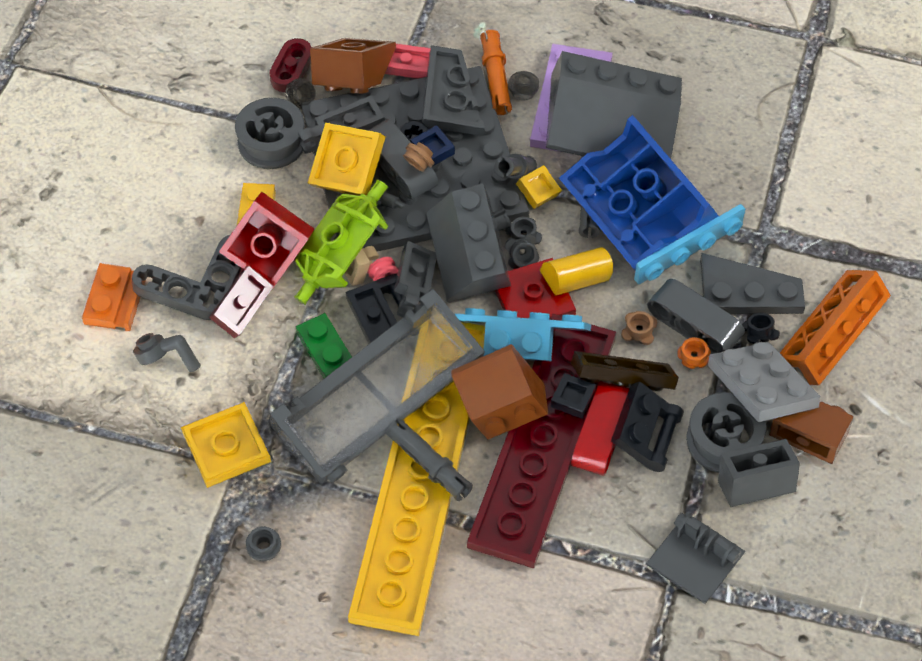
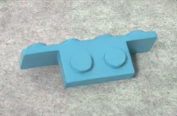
[634,204,746,284]
[455,308,591,361]

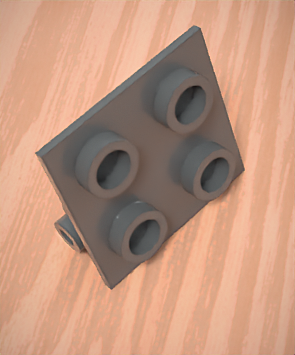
[646,512,745,604]

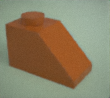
[769,402,854,464]

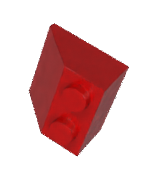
[219,191,314,289]

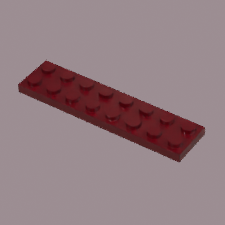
[467,314,616,569]

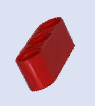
[571,380,630,476]

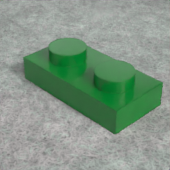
[295,313,352,379]

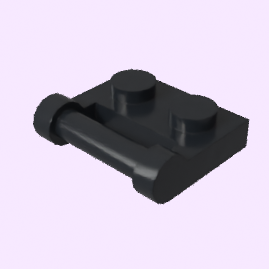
[346,274,422,344]
[611,381,684,472]

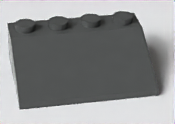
[546,51,682,159]

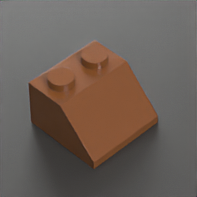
[310,38,396,93]
[451,344,548,440]

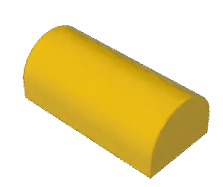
[540,247,613,296]

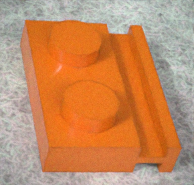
[82,263,146,331]

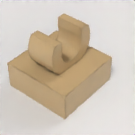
[345,246,379,286]

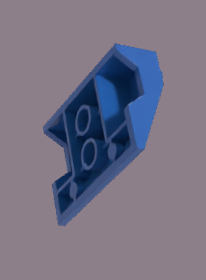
[559,115,719,270]

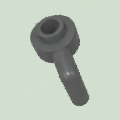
[133,333,201,372]

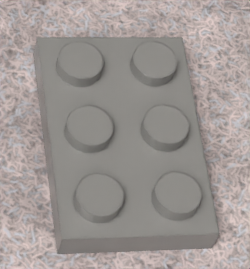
[708,341,821,422]

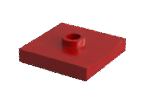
[495,258,576,320]

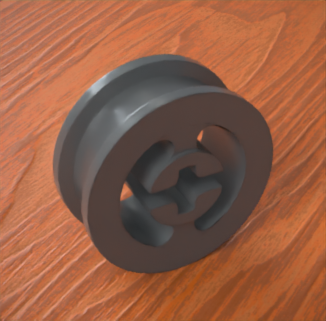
[235,98,304,169]
[686,392,766,473]

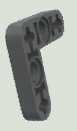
[132,235,242,320]

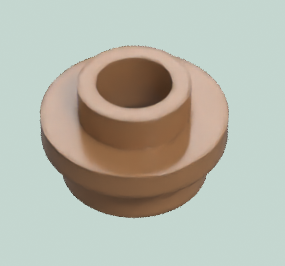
[403,142,434,172]

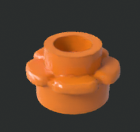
[677,337,711,369]

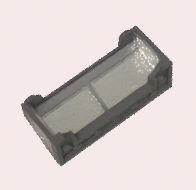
[270,289,485,485]

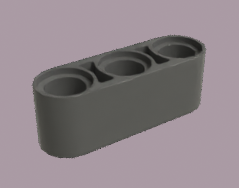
[367,119,438,201]
[647,279,745,354]

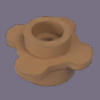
[621,311,658,345]

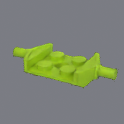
[294,179,388,305]

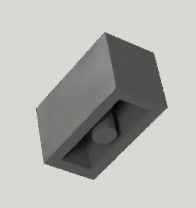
[718,439,800,507]

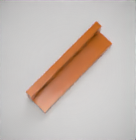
[780,270,891,386]

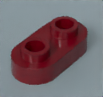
[269,38,312,92]

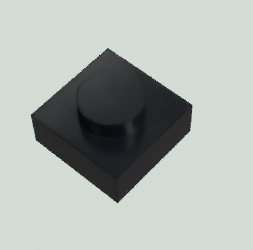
[551,373,596,419]

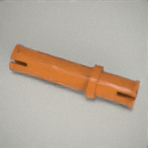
[480,30,512,115]

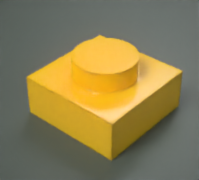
[516,165,562,209]

